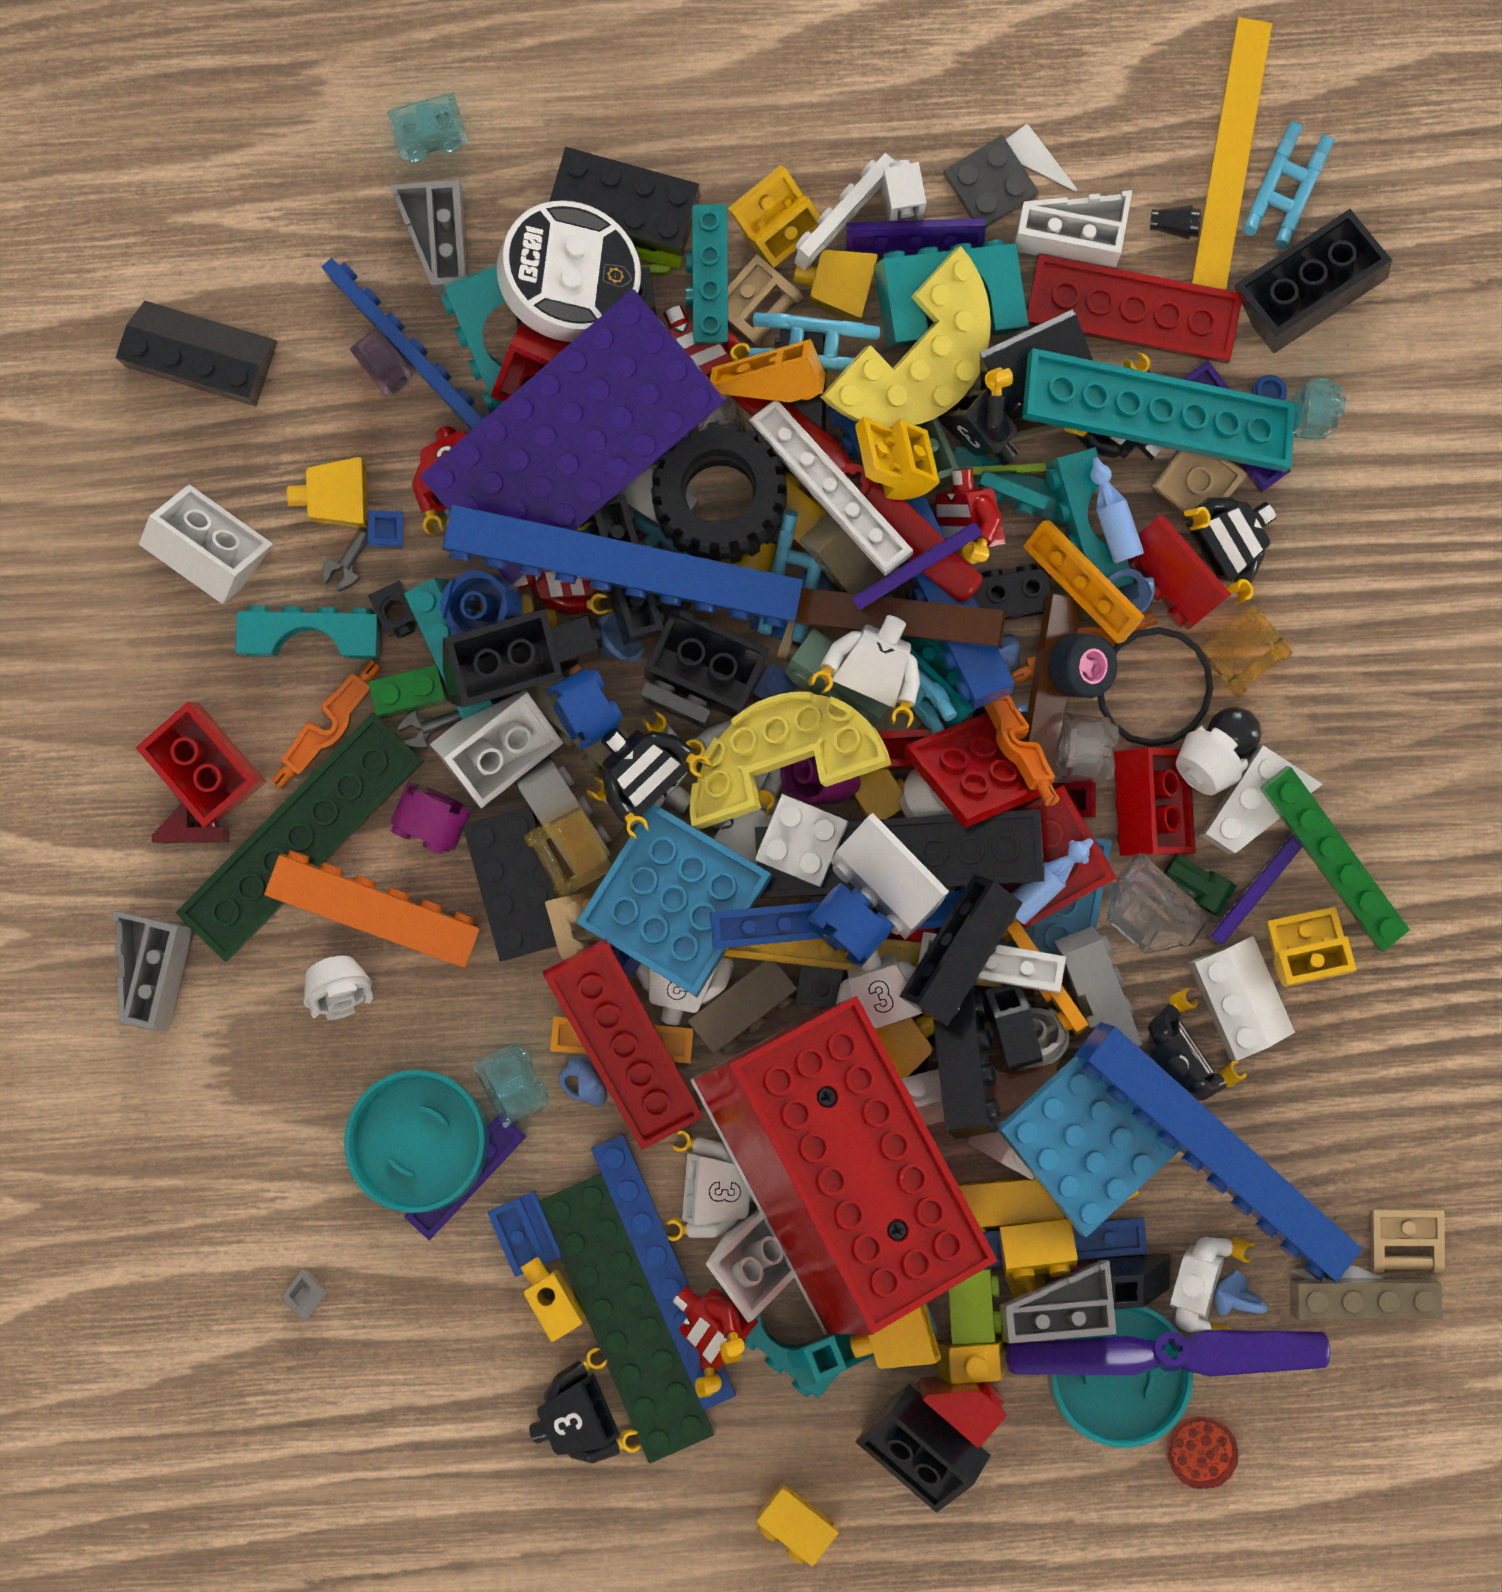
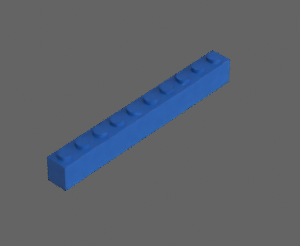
[826,406,1015,710]
[442,505,803,628]
[1074,1022,1362,1282]

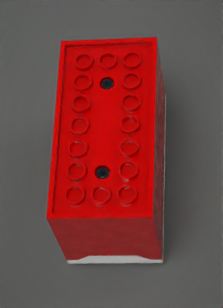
[690,996,998,1335]

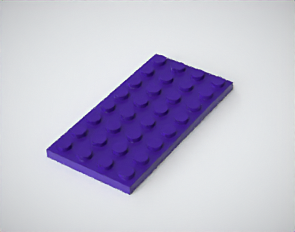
[420,289,727,585]

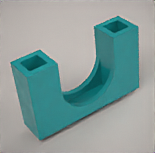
[874,239,1029,349]
[441,263,506,413]

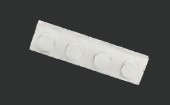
[794,153,895,271]
[918,932,1066,994]

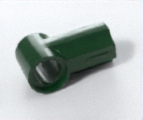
[1161,854,1237,917]

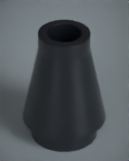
[1150,205,1201,240]

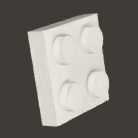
[755,794,849,888]

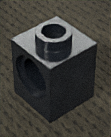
[368,580,418,639]

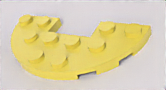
[820,246,991,428]
[690,692,891,830]

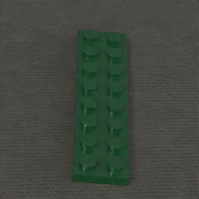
[175,712,424,962]
[539,1173,714,1464]

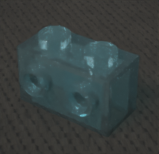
[387,92,468,161]
[1292,378,1346,441]
[473,1042,548,1129]

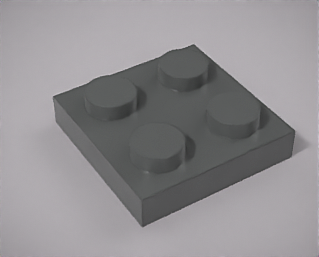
[943,135,1039,227]
[640,680,712,729]

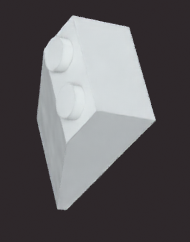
[430,690,563,808]
[706,1208,795,1322]

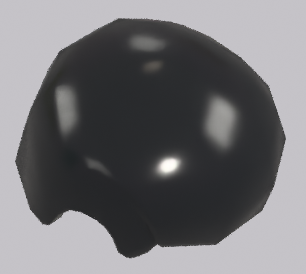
[1207,707,1262,758]

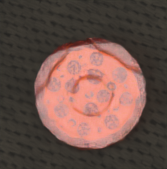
[1166,1416,1238,1489]

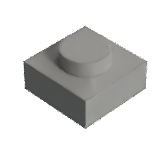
[281,1269,328,1320]

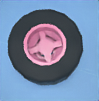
[1048,633,1118,698]

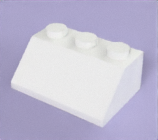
[139,484,273,604]
[831,813,949,939]
[1188,935,1295,1061]

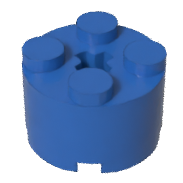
[440,570,522,634]
[546,668,623,751]
[806,883,894,967]

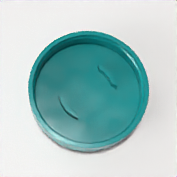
[344,1070,489,1213]
[1047,1306,1193,1448]

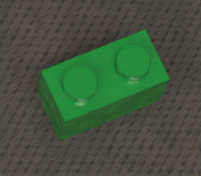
[368,665,450,719]

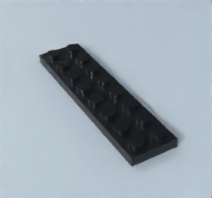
[755,809,1045,899]

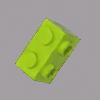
[949,1267,1002,1344]

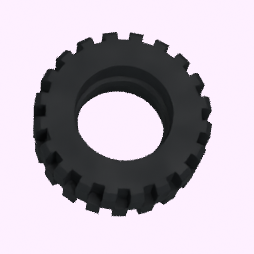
[651,422,787,564]

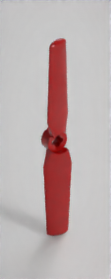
[730,395,983,603]

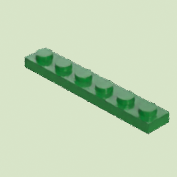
[1260,766,1410,952]

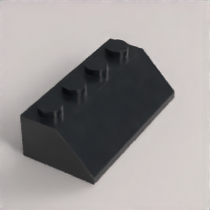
[1235,209,1392,353]
[116,301,277,407]

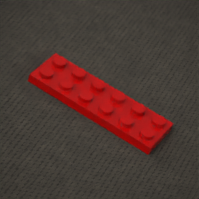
[1027,254,1242,364]
[542,938,704,1150]

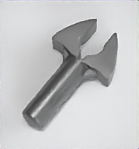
[323,529,367,592]
[397,710,462,749]

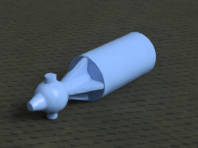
[1090,457,1144,564]
[1011,838,1094,924]

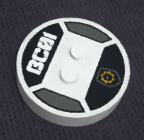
[497,201,641,342]

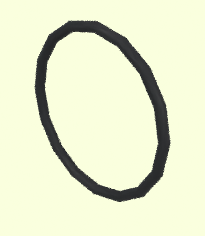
[1097,627,1214,747]

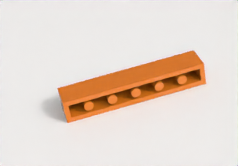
[264,850,481,968]

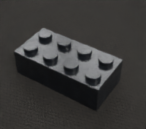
[549,147,700,256]
[463,806,559,962]

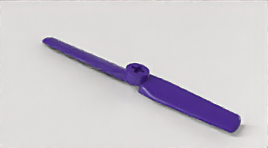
[1005,1330,1330,1377]

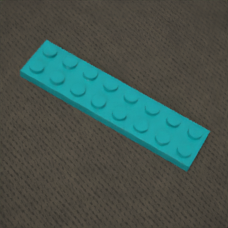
[1022,348,1295,472]

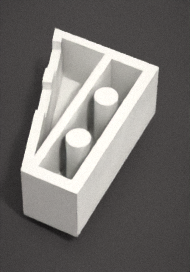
[1014,190,1132,268]
[1199,746,1322,855]

